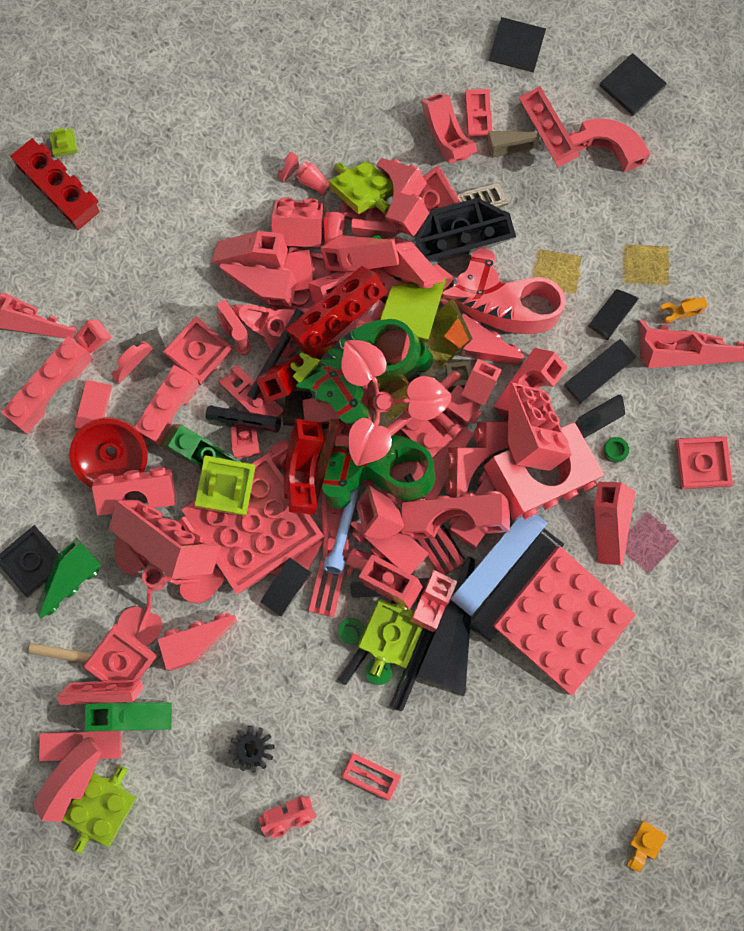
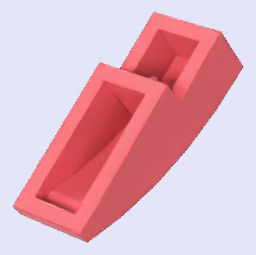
[33,737,102,822]

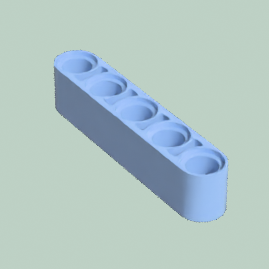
[451,514,548,616]

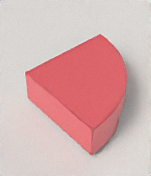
[277,152,299,183]

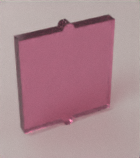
[626,512,679,573]

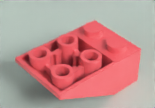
[508,382,572,471]

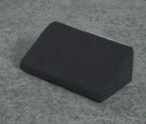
[588,289,639,340]
[575,394,625,438]

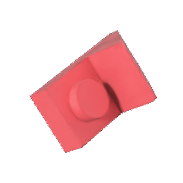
[231,425,261,459]

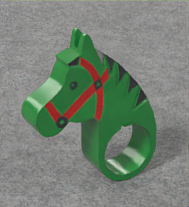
[296,319,421,426]
[318,435,436,509]

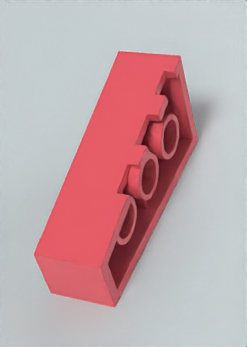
[109,500,221,579]

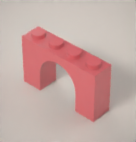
[484,422,604,521]

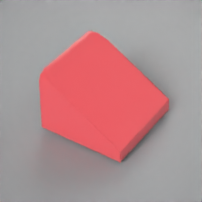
[74,320,112,354]

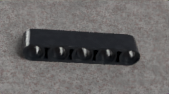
[468,528,565,643]

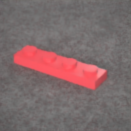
[519,86,580,168]

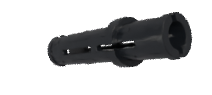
[205,405,281,433]

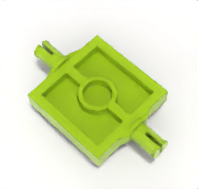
[329,161,394,215]
[357,598,423,677]
[62,764,138,854]

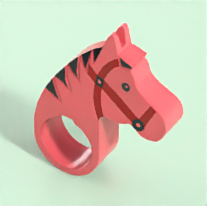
[440,248,566,334]

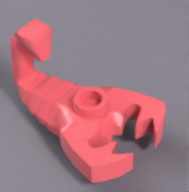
[230,305,297,358]

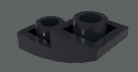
[260,557,312,617]

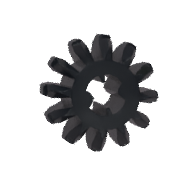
[229,726,275,773]

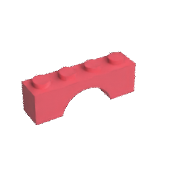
[1,336,93,434]
[401,491,510,539]

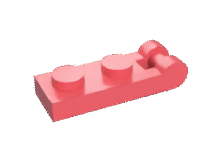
[218,365,285,417]

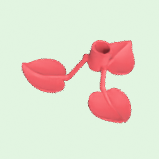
[341,340,451,466]
[114,536,225,647]

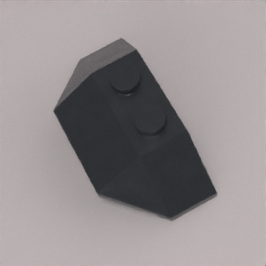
[415,198,516,263]

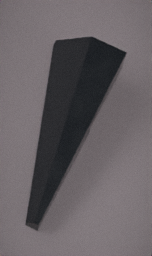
[417,556,475,696]

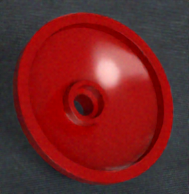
[69,417,148,488]

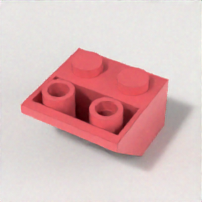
[271,197,324,247]

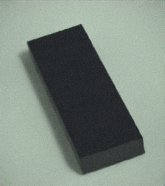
[564,338,637,404]

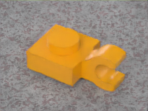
[659,297,708,324]
[626,821,667,872]

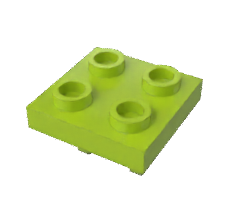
[195,456,256,517]

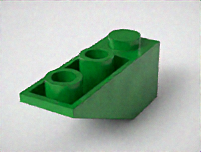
[160,424,241,469]
[36,537,101,619]
[85,702,172,732]

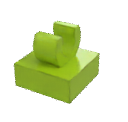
[49,128,78,158]
[291,353,320,383]

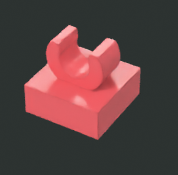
[346,548,371,576]

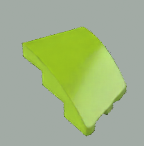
[381,278,446,342]

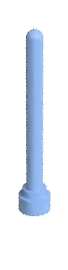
[322,487,360,574]

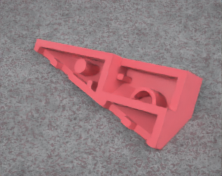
[0,293,76,339]
[638,320,744,368]

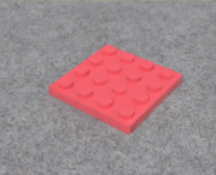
[181,453,324,595]
[492,546,636,696]

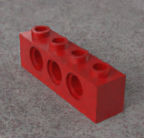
[10,138,100,230]
[285,266,388,357]

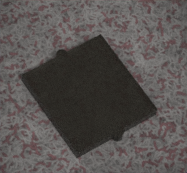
[119,328,173,382]

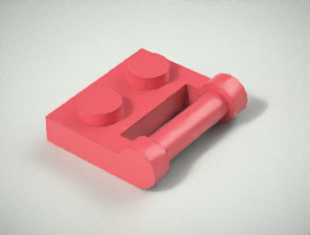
[216,299,251,355]
[400,412,463,458]

